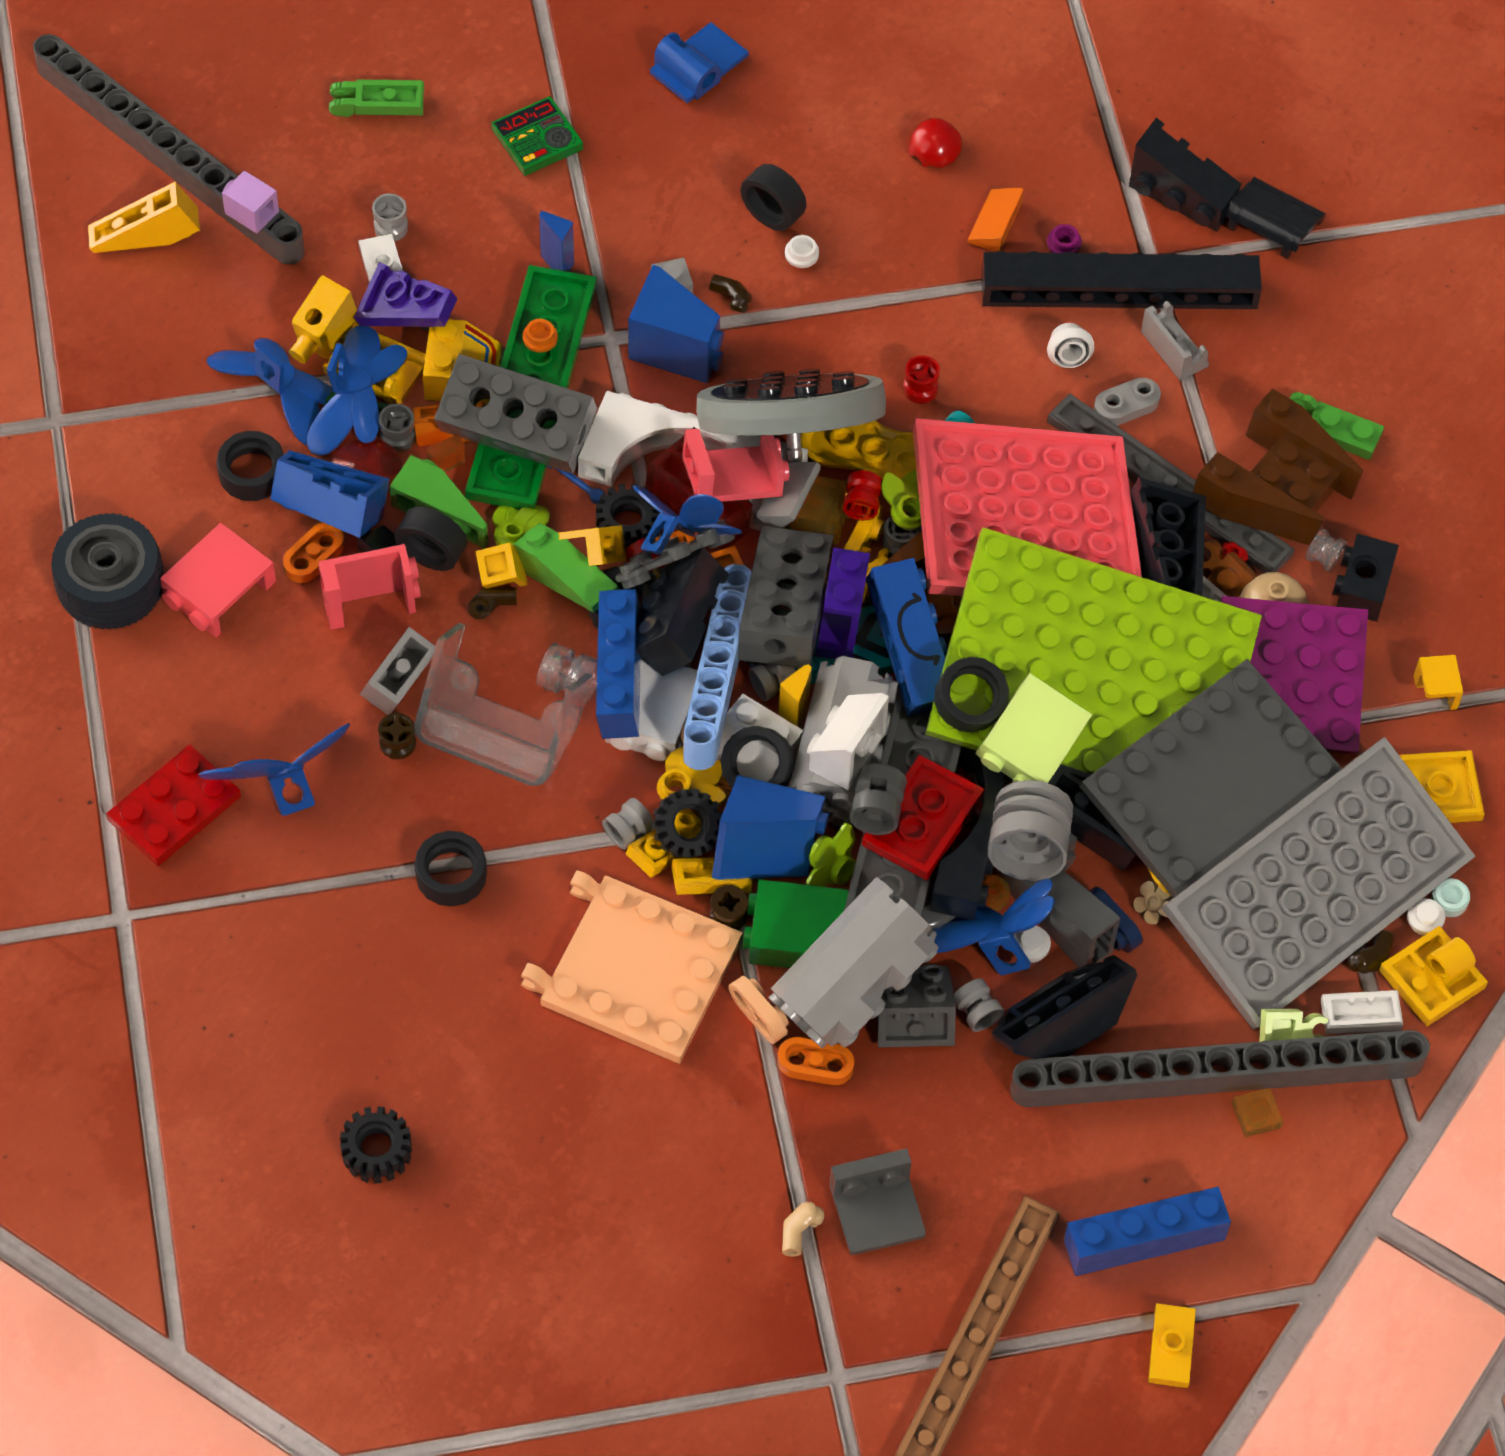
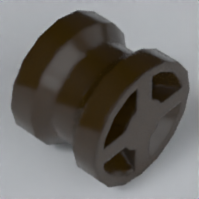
[378,713,416,760]
[710,885,748,930]

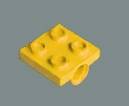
[1379,926,1488,1027]

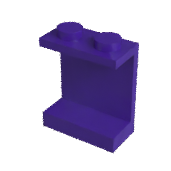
[816,548,870,659]

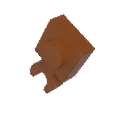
[1203,540,1258,597]

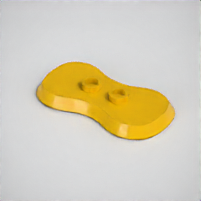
[801,420,916,480]

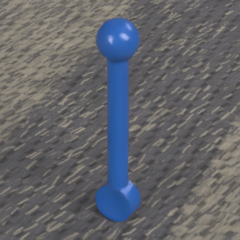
[547,466,604,504]

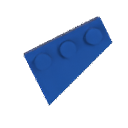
[270,450,390,538]

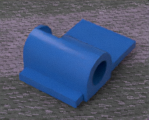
[650,22,749,104]

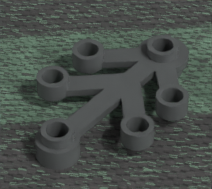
[615,519,735,589]

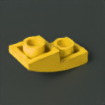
[626,809,701,878]

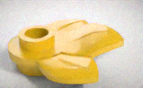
[657,746,726,805]

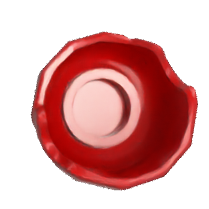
[908,118,962,168]

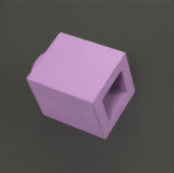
[222,171,279,233]

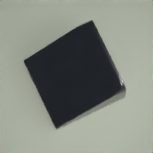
[357,525,397,553]

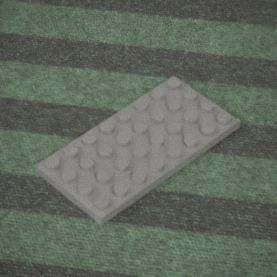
[1161,737,1475,1030]

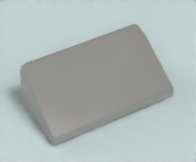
[757,462,821,528]

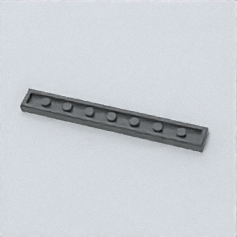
[1047,393,1295,573]

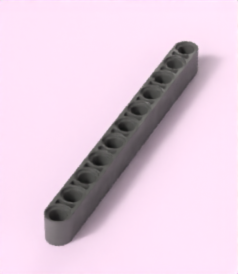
[33,34,305,265]
[1010,1030,1430,1107]

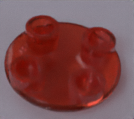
[332,439,402,492]

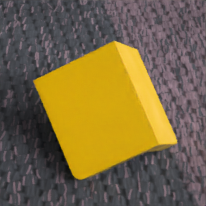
[475,542,528,589]
[1414,655,1463,710]

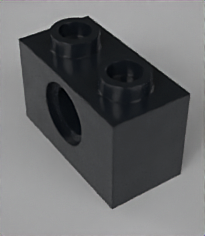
[1332,534,1399,622]

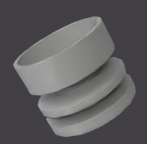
[988,780,1073,881]

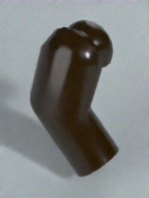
[709,274,752,313]
[468,587,517,620]
[1347,930,1394,974]

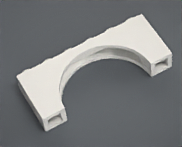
[578,391,808,531]

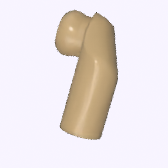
[782,1202,825,1257]

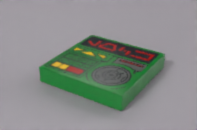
[491,96,583,176]

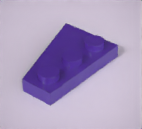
[354,262,458,327]

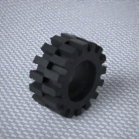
[596,483,660,550]
[652,789,723,858]
[340,1106,412,1184]

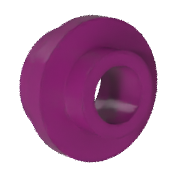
[1047,224,1082,253]

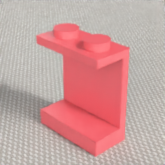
[682,429,789,502]
[160,522,276,638]
[318,544,421,630]

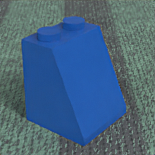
[628,265,724,383]
[712,775,829,880]

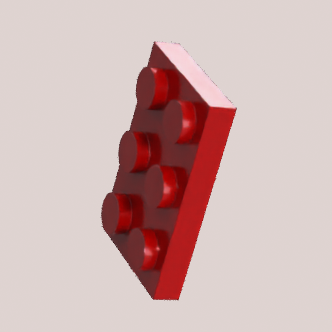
[106,744,241,867]
[862,755,984,880]

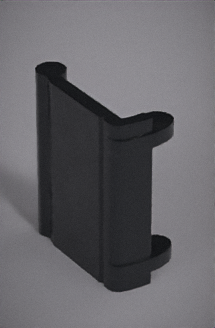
[1224,177,1326,259]

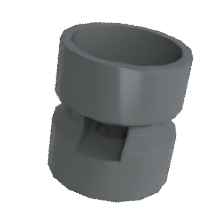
[849,763,907,835]

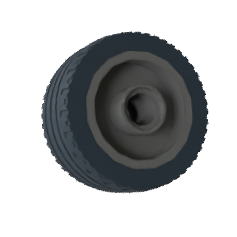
[52,513,164,629]

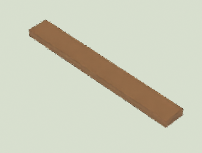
[895,1196,1060,1456]

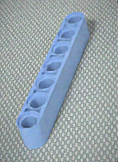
[683,564,752,770]

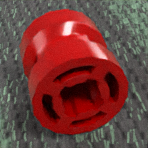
[903,355,940,404]
[843,470,882,521]

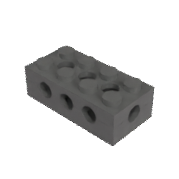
[434,354,597,474]
[738,526,834,668]

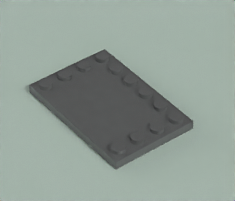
[1079,659,1342,898]

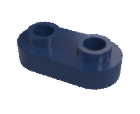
[1089,886,1143,953]

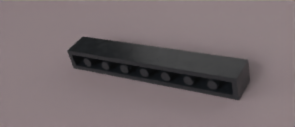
[981,251,1262,309]

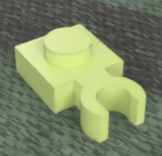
[1259,1009,1328,1042]

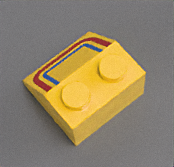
[423,319,502,405]

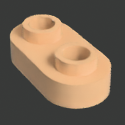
[729,976,789,1044]

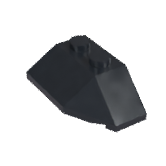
[991,955,1137,1059]

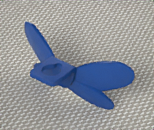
[307,326,407,456]
[207,338,333,446]
[633,484,742,554]
[198,723,350,816]
[932,879,1055,975]

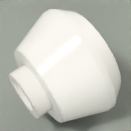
[1047,323,1094,368]

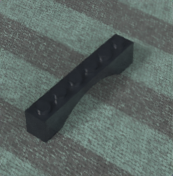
[930,748,1012,920]

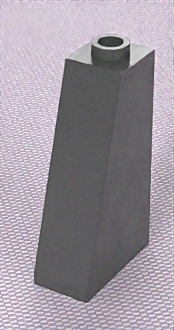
[996,869,1120,967]

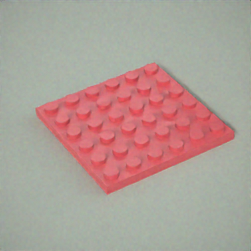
[912,418,1142,596]

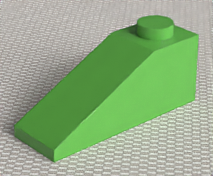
[389,455,488,549]
[514,523,620,613]

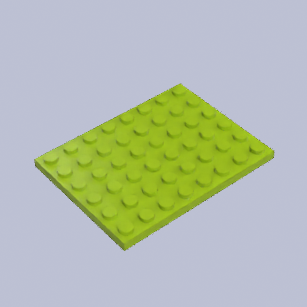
[925,527,1262,774]

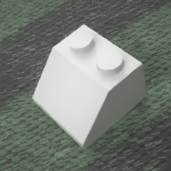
[717,693,803,782]
[807,693,889,790]

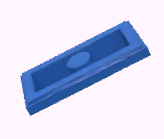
[539,211,574,272]

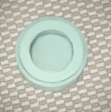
[1431,878,1470,917]

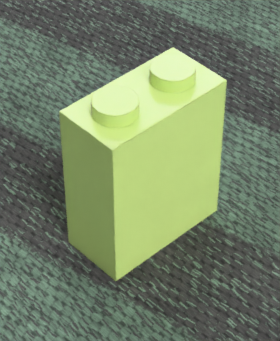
[975,673,1092,783]

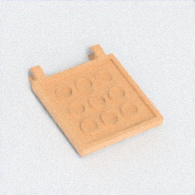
[521,871,743,1064]

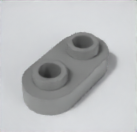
[1094,378,1161,426]

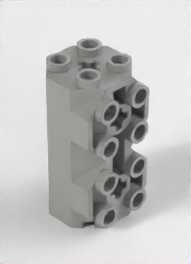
[789,656,899,828]
[768,877,939,1049]

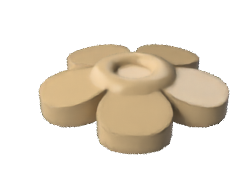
[1133,881,1172,925]

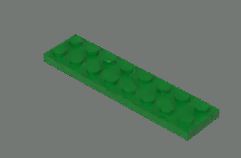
[465,265,597,509]

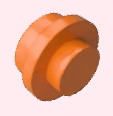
[523,319,558,353]

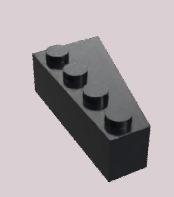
[1130,477,1206,596]

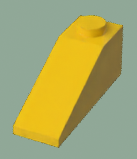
[88,182,200,253]

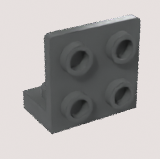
[877,964,956,1047]
[829,1148,926,1255]

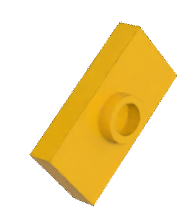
[671,858,752,895]
[1148,1303,1196,1388]

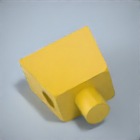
[288,275,358,364]

